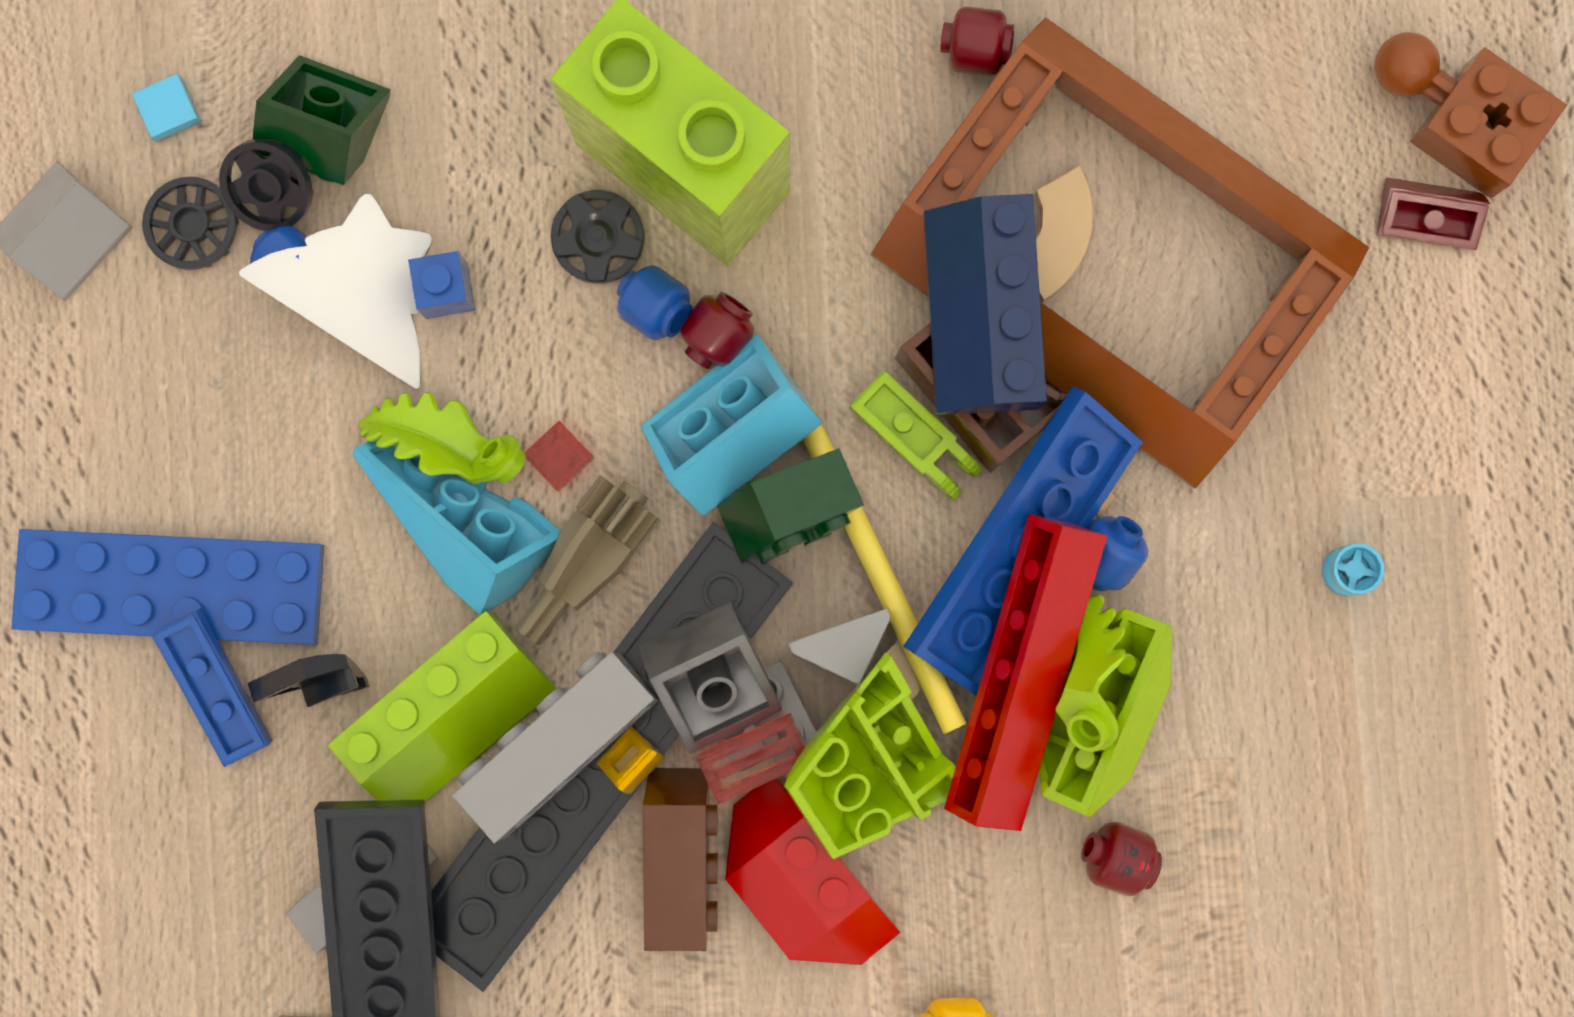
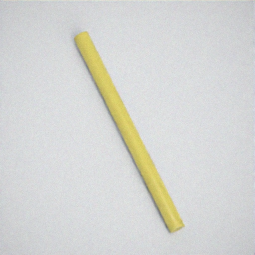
[803,406,967,735]

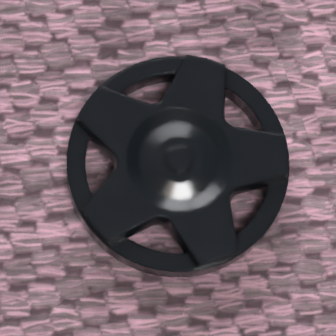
[219,139,314,231]
[551,190,644,284]

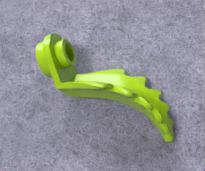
[358,392,526,485]
[1055,594,1126,752]

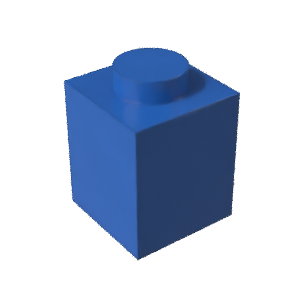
[408,251,475,319]

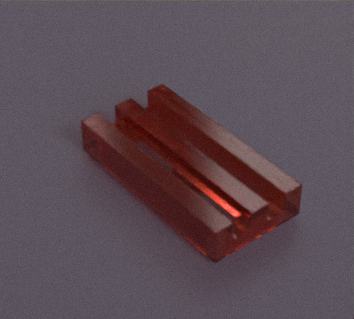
[696,712,806,805]

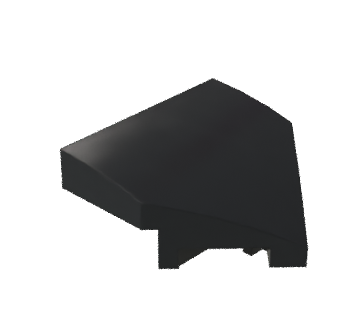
[248,654,370,707]

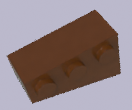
[895,323,1067,473]
[643,768,718,951]

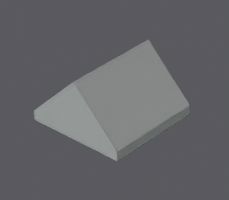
[0,162,133,301]
[788,608,891,685]

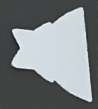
[239,194,432,389]

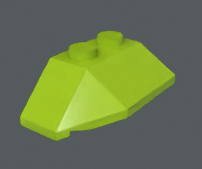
[1038,608,1172,818]

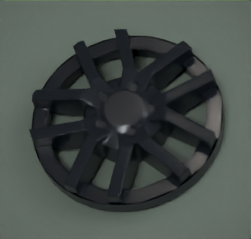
[142,177,239,270]

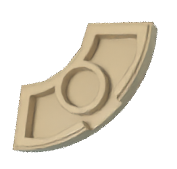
[1035,166,1093,303]

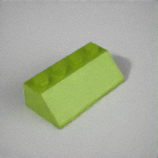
[327,611,557,803]

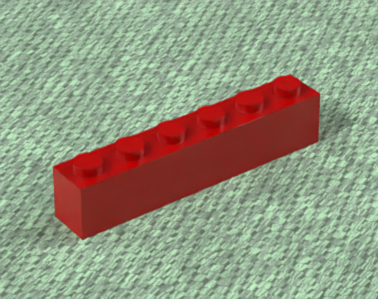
[944,514,1107,831]

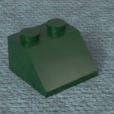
[252,55,391,185]

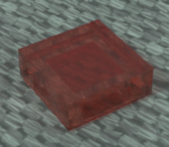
[525,420,595,492]

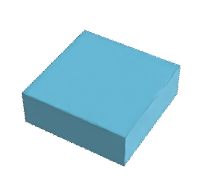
[132,74,201,142]

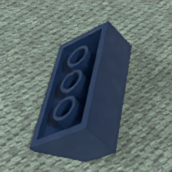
[923,194,1047,415]

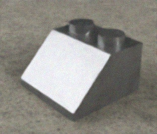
[638,602,783,754]

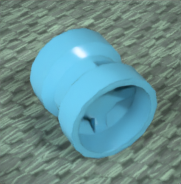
[1322,544,1384,596]

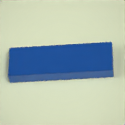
[151,608,273,767]

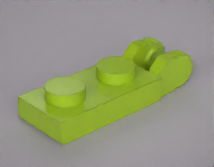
[849,370,983,500]

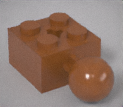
[1374,32,1567,199]

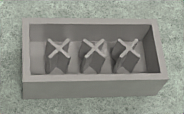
[452,651,660,844]

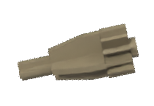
[515,475,661,645]

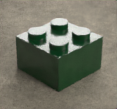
[717,448,864,564]

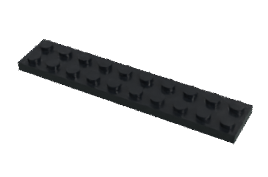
[431,522,794,992]

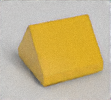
[597,726,665,794]

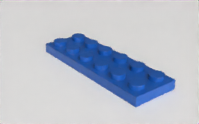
[903,387,1143,696]
[11,529,325,645]

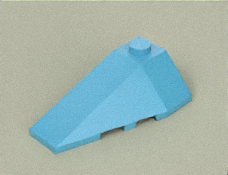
[353,439,561,615]

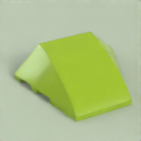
[784,652,956,859]

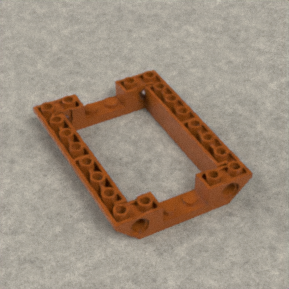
[871,17,1370,489]

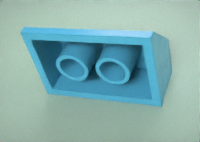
[640,334,823,516]

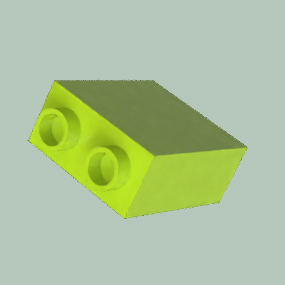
[550,0,790,267]

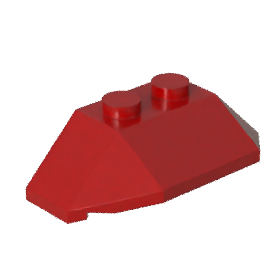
[725,773,901,965]

